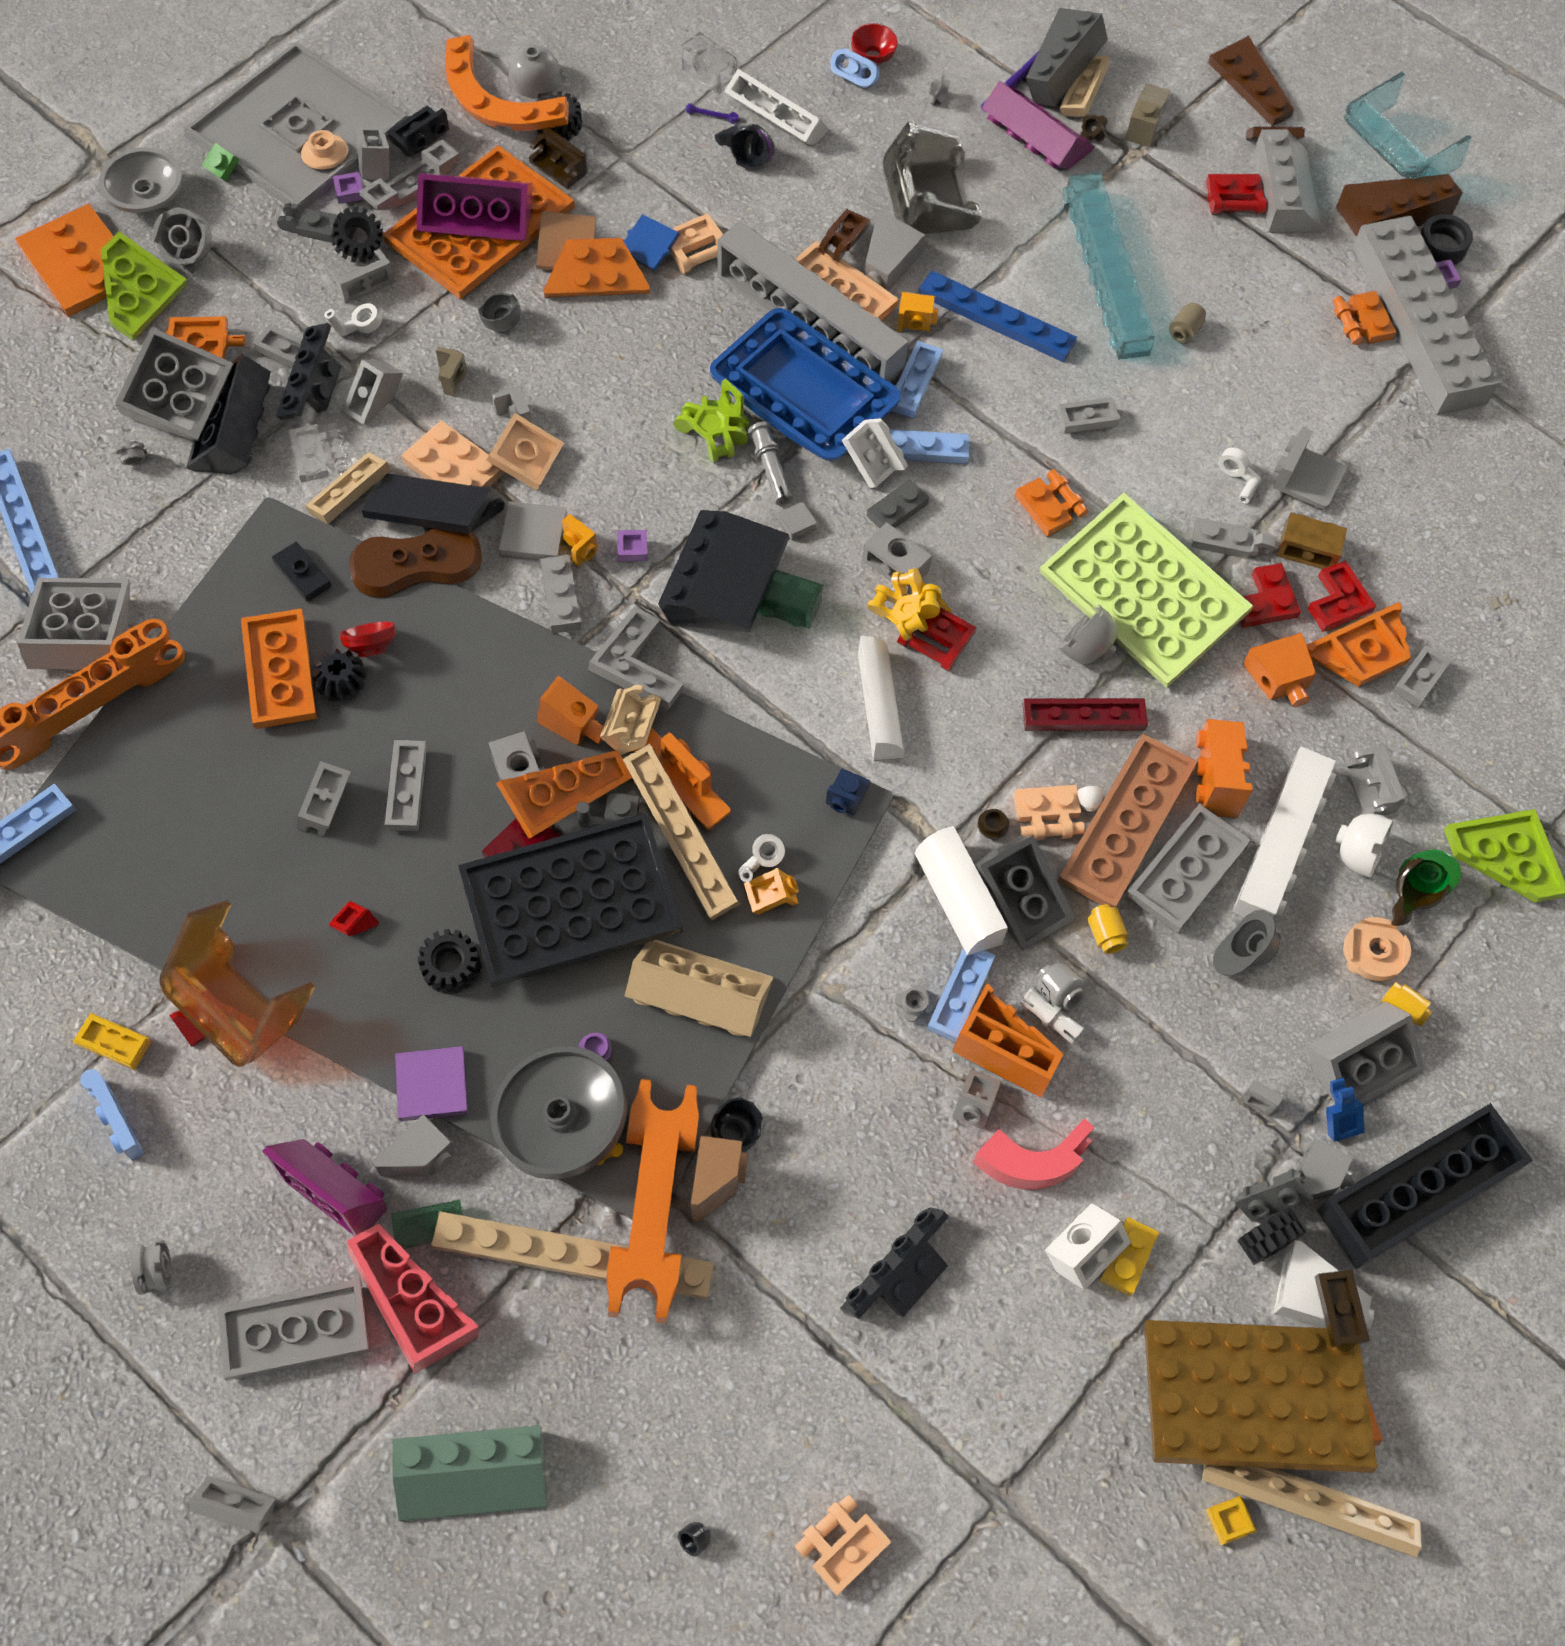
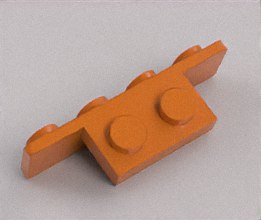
[631,727,731,830]

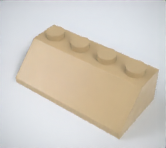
[625,940,774,1037]

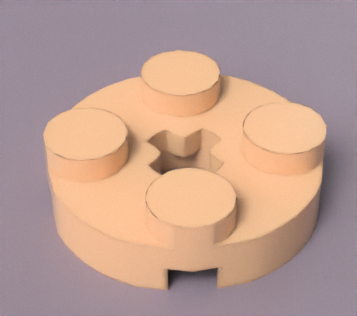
[1343,917,1411,981]

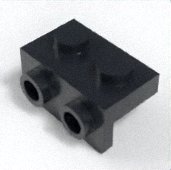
[387,105,449,157]

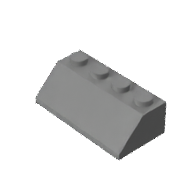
[1254,130,1322,232]

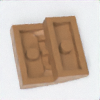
[537,211,596,270]

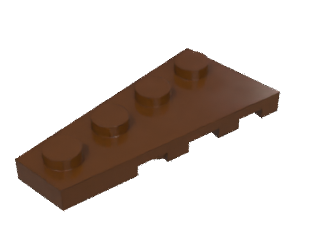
[1208,36,1294,126]

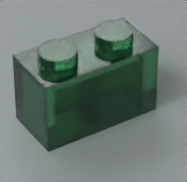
[758,570,823,629]

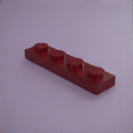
[1022,698,1148,731]

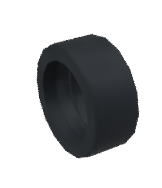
[1420,214,1473,265]

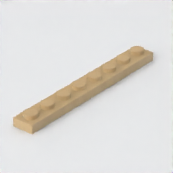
[431,1211,714,1300]

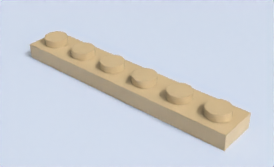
[623,743,740,920]
[1202,1465,1422,1557]

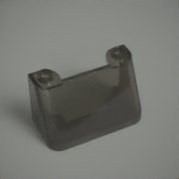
[883,122,982,234]

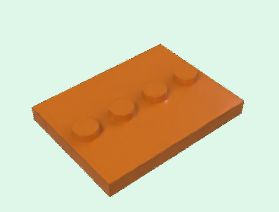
[15,203,114,317]

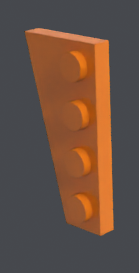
[496,750,632,838]

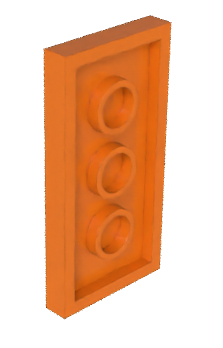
[241,608,318,729]

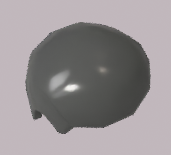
[478,293,521,332]

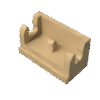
[600,685,661,755]

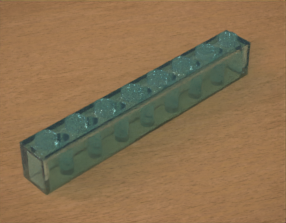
[1063,172,1155,360]

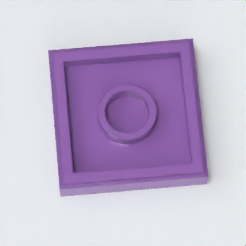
[395,1046,468,1122]

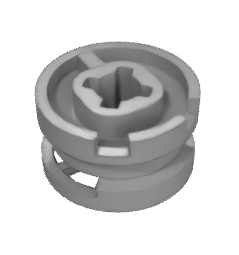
[131,1240,172,1295]

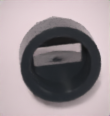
[678,1522,710,1557]

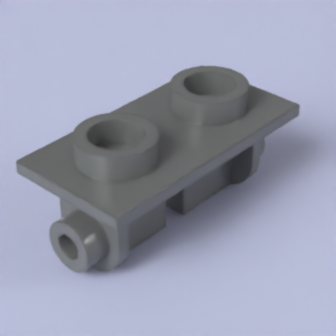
[1234,1169,1313,1222]

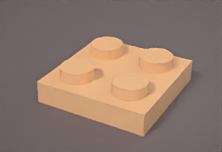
[486,412,564,491]

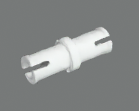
[1020,987,1084,1044]

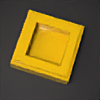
[1206,1495,1257,1546]

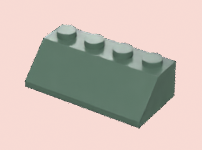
[392,1425,547,1522]

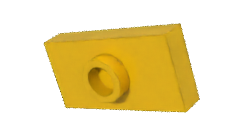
[73,1013,152,1071]

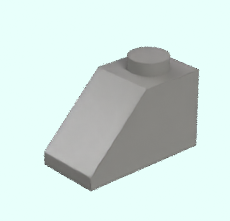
[356,128,390,183]
[342,359,403,425]
[371,1114,455,1176]
[1296,1138,1353,1204]

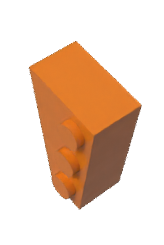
[1196,719,1253,818]
[952,983,1063,1098]

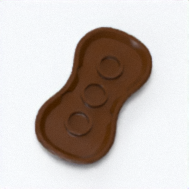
[349,528,482,597]

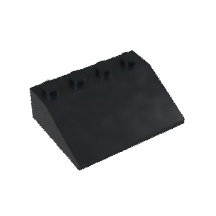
[658,510,790,633]

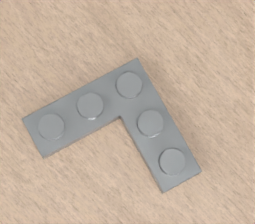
[588,607,684,710]

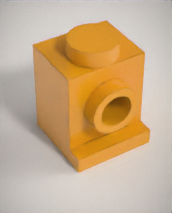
[897,292,939,332]

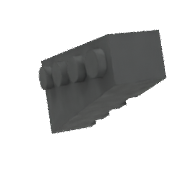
[1026,7,1108,107]

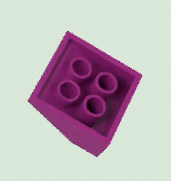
[262,1139,388,1237]

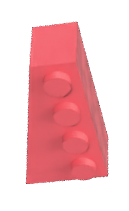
[347,1224,479,1374]

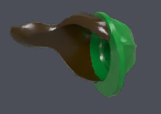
[1391,849,1462,926]

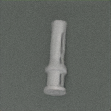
[748,421,793,506]

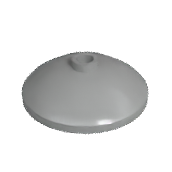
[99,147,183,213]

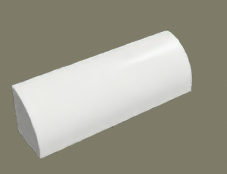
[724,69,829,145]
[858,636,904,760]
[915,826,1008,955]

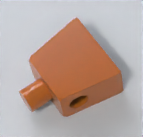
[1243,632,1315,707]
[537,676,604,745]

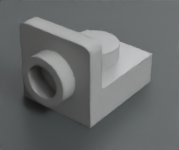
[492,386,532,423]
[953,1069,1001,1129]

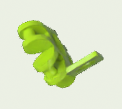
[673,379,749,462]

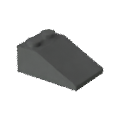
[973,835,1076,950]

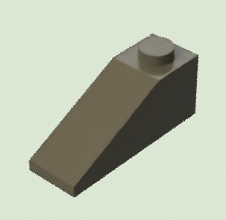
[1125,83,1171,147]

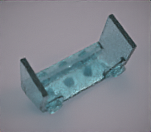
[1344,72,1472,179]

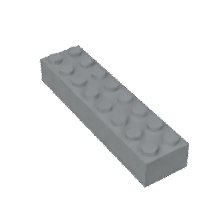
[1352,216,1499,415]
[717,221,908,385]

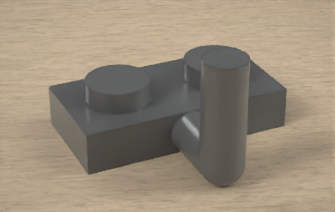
[576,793,640,828]

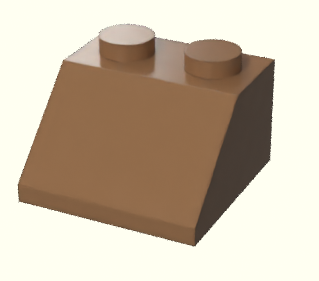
[691,1136,748,1223]

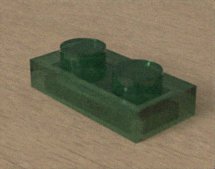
[391,1199,463,1249]

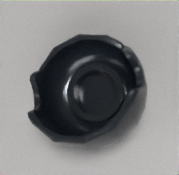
[711,1098,763,1152]

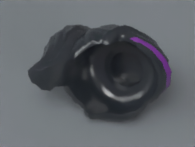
[715,124,775,171]

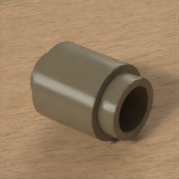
[1169,303,1206,344]

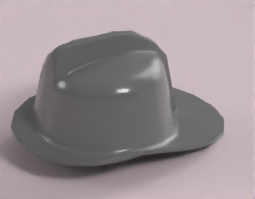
[1213,910,1281,976]

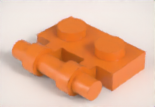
[1333,291,1397,345]
[1015,469,1089,537]

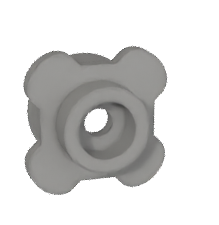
[928,73,950,104]
[115,441,148,465]
[895,985,934,1022]

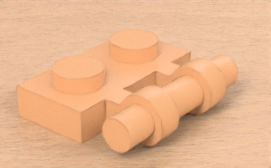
[1014,785,1085,841]
[794,1495,891,1596]

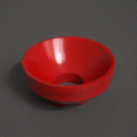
[851,23,898,65]
[339,621,396,657]

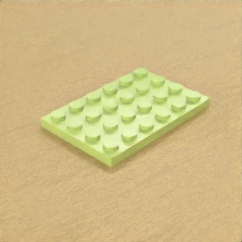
[1040,493,1253,688]

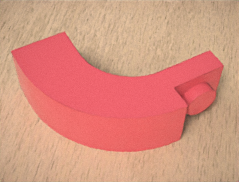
[973,1118,1095,1190]

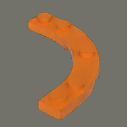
[445,35,569,131]

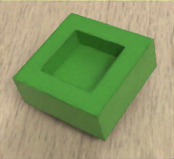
[201,143,240,182]

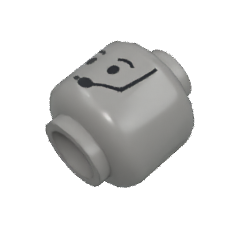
[1036,962,1085,1011]

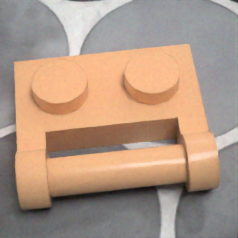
[670,213,723,274]

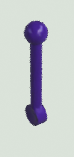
[686,103,739,124]

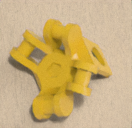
[867,568,952,641]

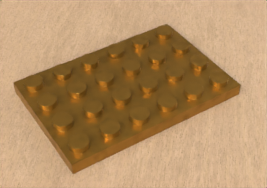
[1144,1320,1377,1473]

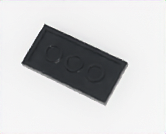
[361,473,493,534]

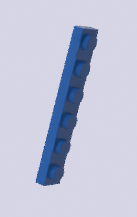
[918,270,1077,363]

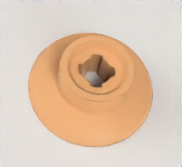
[301,130,349,169]

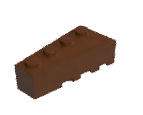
[1336,174,1463,237]

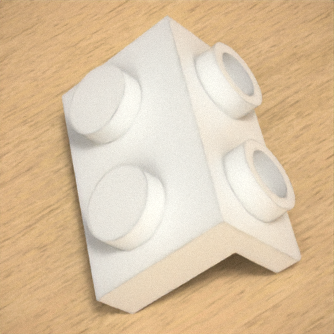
[842,419,908,488]

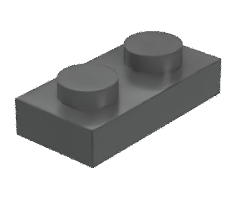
[867,479,929,528]

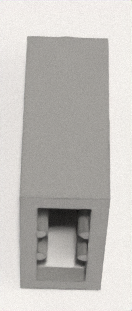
[864,210,925,291]

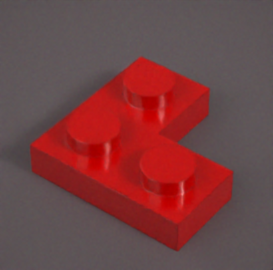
[1308,560,1376,632]
[1240,563,1301,628]

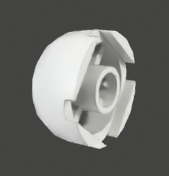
[1336,813,1394,878]

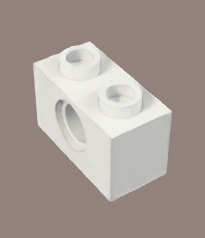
[1045,1203,1131,1290]

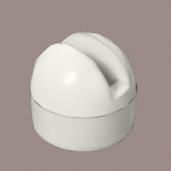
[1077,786,1103,812]

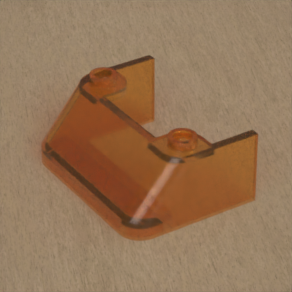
[159,900,315,1067]

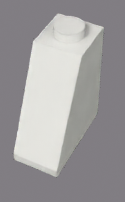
[1274,1240,1374,1330]

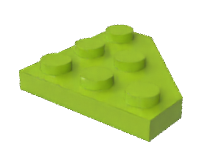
[101,231,188,341]
[1444,809,1565,903]

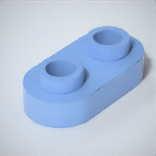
[830,49,880,88]

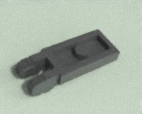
[277,203,357,242]

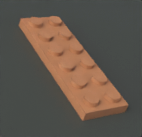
[1057,733,1198,907]

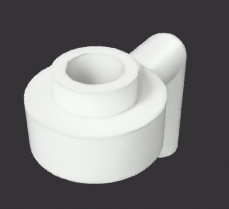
[324,303,382,337]
[1218,448,1261,504]
[738,834,785,882]

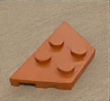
[544,238,650,297]
[1307,602,1411,687]

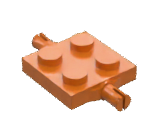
[166,316,246,359]

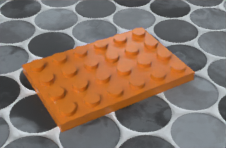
[382,145,575,300]

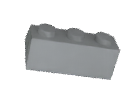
[1307,1001,1424,1104]

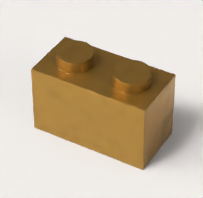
[1276,512,1348,569]

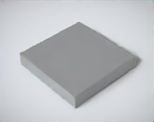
[499,501,567,560]

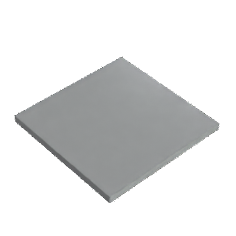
[183,42,409,209]

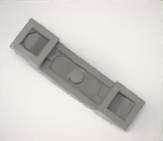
[359,139,460,210]

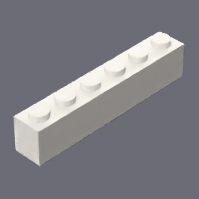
[1232,746,1336,919]

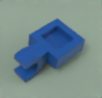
[1326,1078,1365,1142]

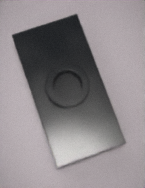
[272,541,332,602]

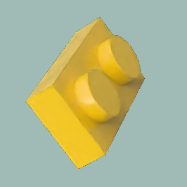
[1099,1217,1159,1296]

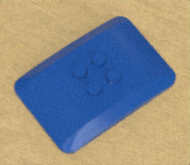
[710,308,900,461]

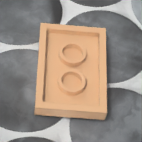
[401,420,505,487]

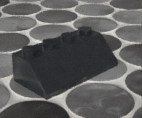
[186,354,271,474]

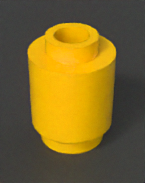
[1088,904,1129,954]
[1380,982,1433,1027]

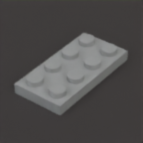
[1126,804,1251,934]
[217,1279,371,1381]

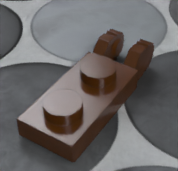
[818,209,871,262]

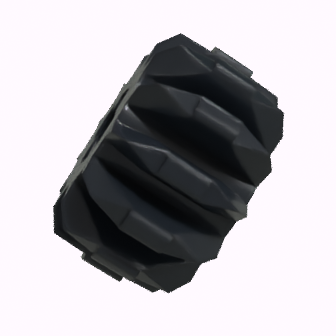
[312,648,367,702]

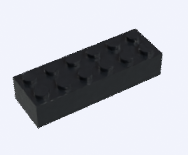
[1316,1103,1533,1269]

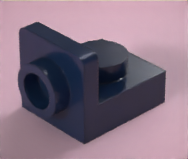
[826,768,870,816]

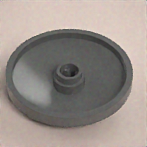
[491,1046,627,1179]

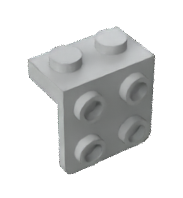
[1273,427,1346,509]

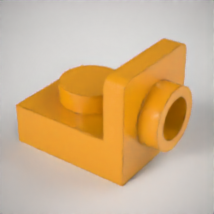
[562,514,598,567]
[744,868,799,915]

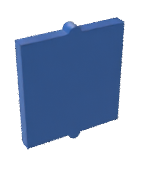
[624,214,680,271]

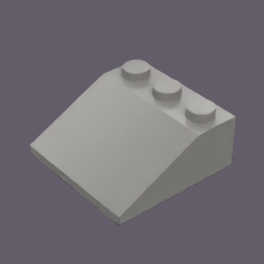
[115,327,234,441]
[17,578,131,670]

